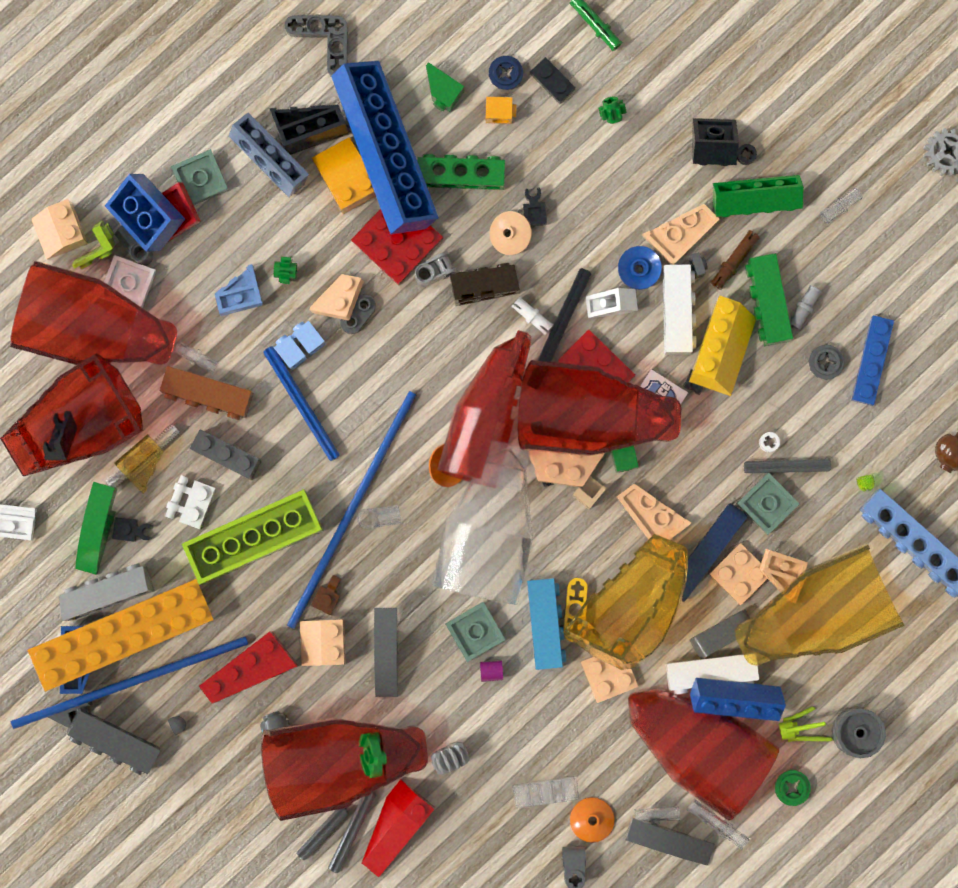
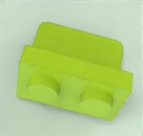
[72,220,115,270]

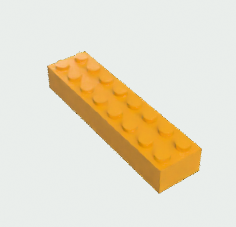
[27,579,213,692]

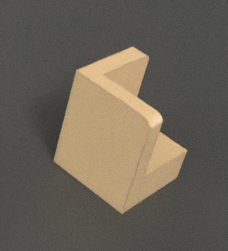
[572,476,606,509]

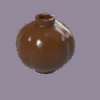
[935,432,958,473]

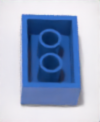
[105,174,185,252]

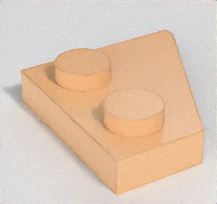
[309,274,364,321]

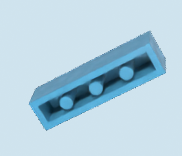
[527,578,566,670]

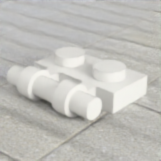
[165,475,216,530]

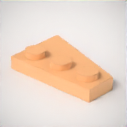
[616,484,691,550]

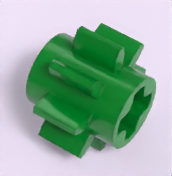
[598,96,627,124]
[273,256,297,284]

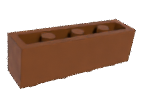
[159,366,254,420]

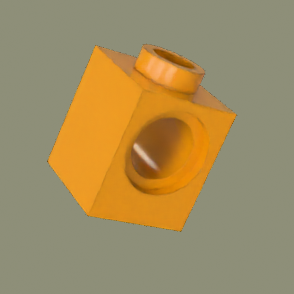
[486,97,517,124]

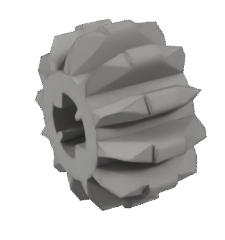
[430,742,470,775]

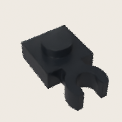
[523,187,547,227]
[112,517,153,542]

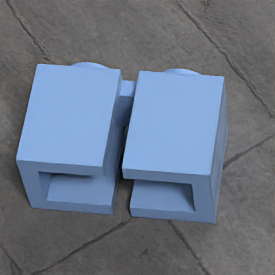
[274,321,326,371]

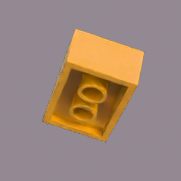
[312,137,376,214]

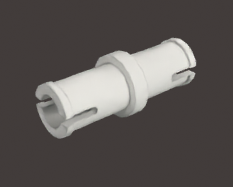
[512,296,554,335]

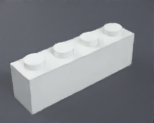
[663,265,696,355]
[665,653,759,694]

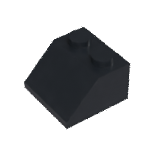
[692,118,739,166]

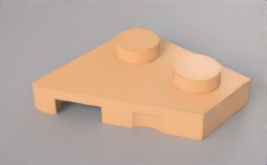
[759,549,808,603]

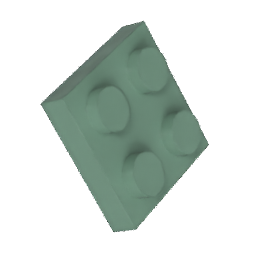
[171,149,229,205]
[736,472,799,535]
[445,602,505,662]

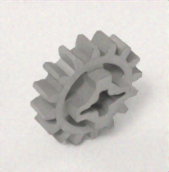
[923,128,958,176]

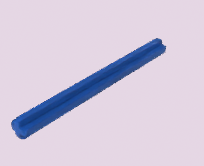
[263,346,340,461]

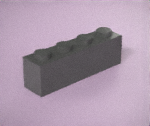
[67,707,161,775]

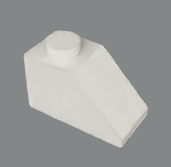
[586,288,638,318]

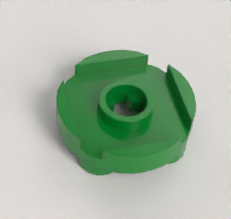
[359,732,387,778]

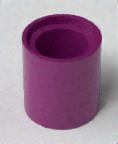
[480,660,503,682]

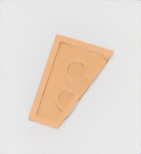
[642,204,719,265]

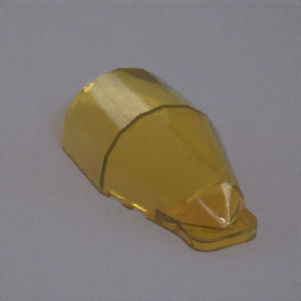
[735,543,905,666]

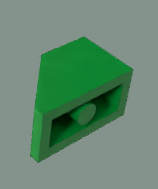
[426,62,465,112]

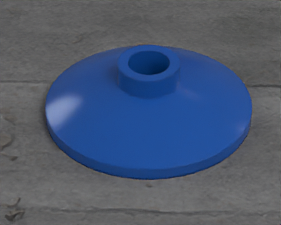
[618,246,662,290]

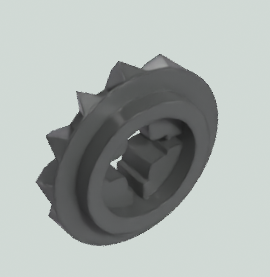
[808,345,844,380]

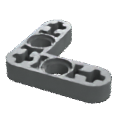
[284,15,348,78]

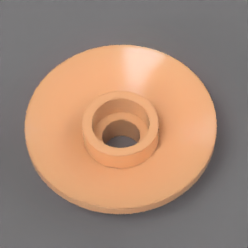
[490,211,532,255]

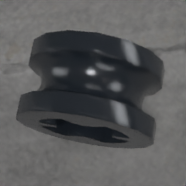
[737,144,757,165]

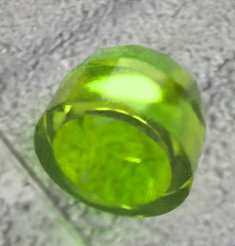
[856,475,875,492]

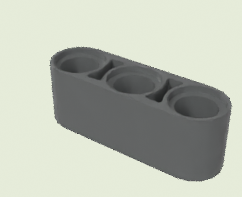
[689,609,756,659]

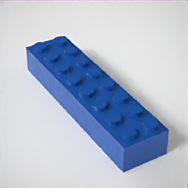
[331,61,439,234]

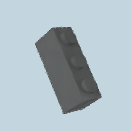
[190,429,261,480]

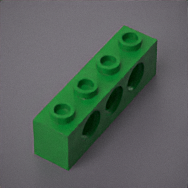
[417,154,505,190]

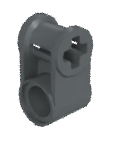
[562,846,586,888]

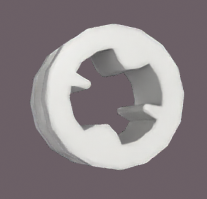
[759,432,780,453]

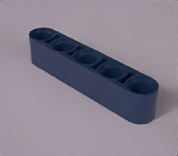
[666,503,748,602]

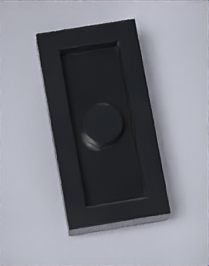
[530,57,576,104]

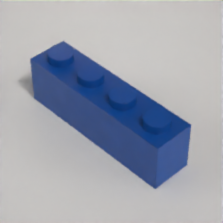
[690,678,786,721]

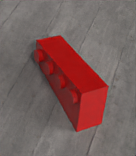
[199,631,299,704]

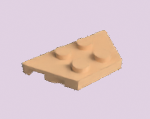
[523,434,608,487]

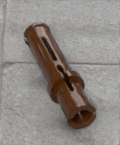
[710,230,760,290]

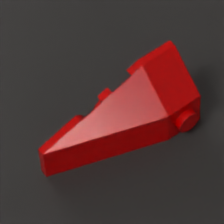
[362,779,435,877]

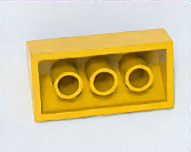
[689,295,756,396]

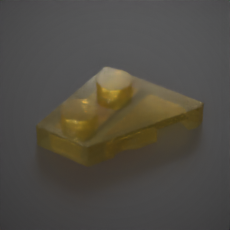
[115,434,164,494]

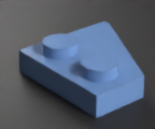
[215,264,263,316]

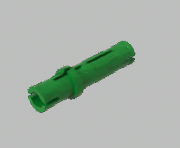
[569,0,623,52]

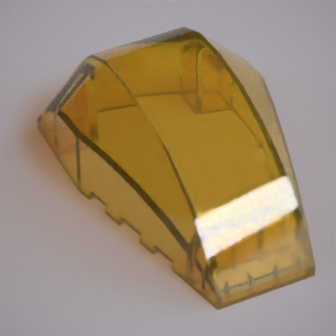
[563,534,688,670]

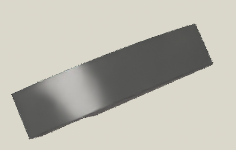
[374,608,398,697]
[625,817,715,865]

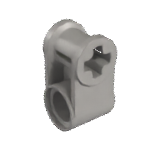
[415,251,458,287]

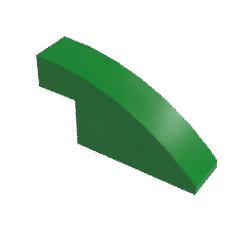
[75,482,118,575]

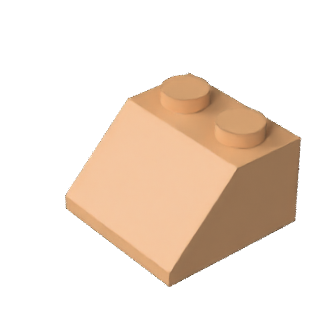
[32,199,88,260]
[300,620,346,666]

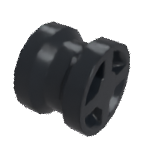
[683,369,703,395]

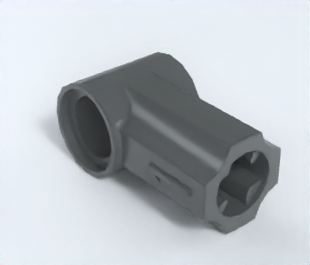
[114,226,153,266]

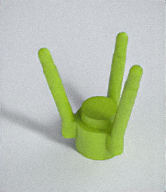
[778,706,833,742]

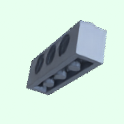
[229,112,309,197]

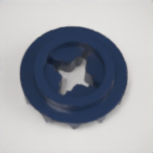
[489,56,523,90]

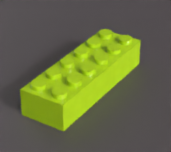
[182,489,324,585]

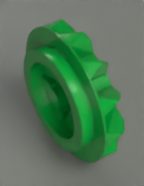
[775,770,811,806]

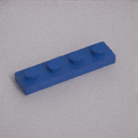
[851,315,894,406]

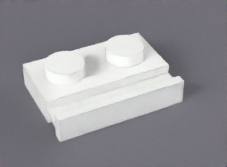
[0,504,37,541]

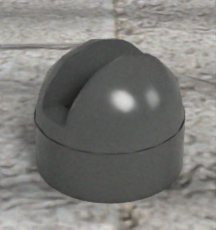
[168,716,186,736]

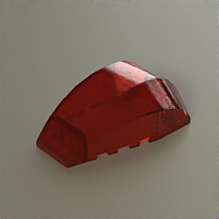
[0,353,144,477]

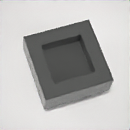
[688,252,708,279]

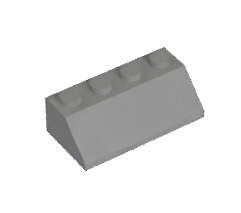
[59,563,155,621]

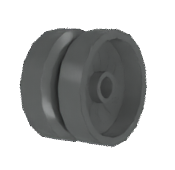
[832,707,886,759]

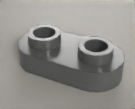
[340,294,376,334]

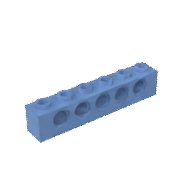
[859,489,958,598]

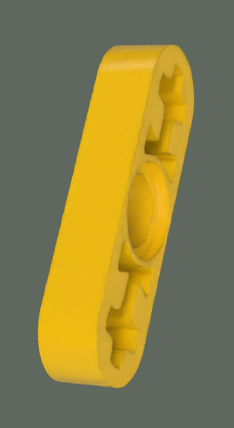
[563,578,588,642]

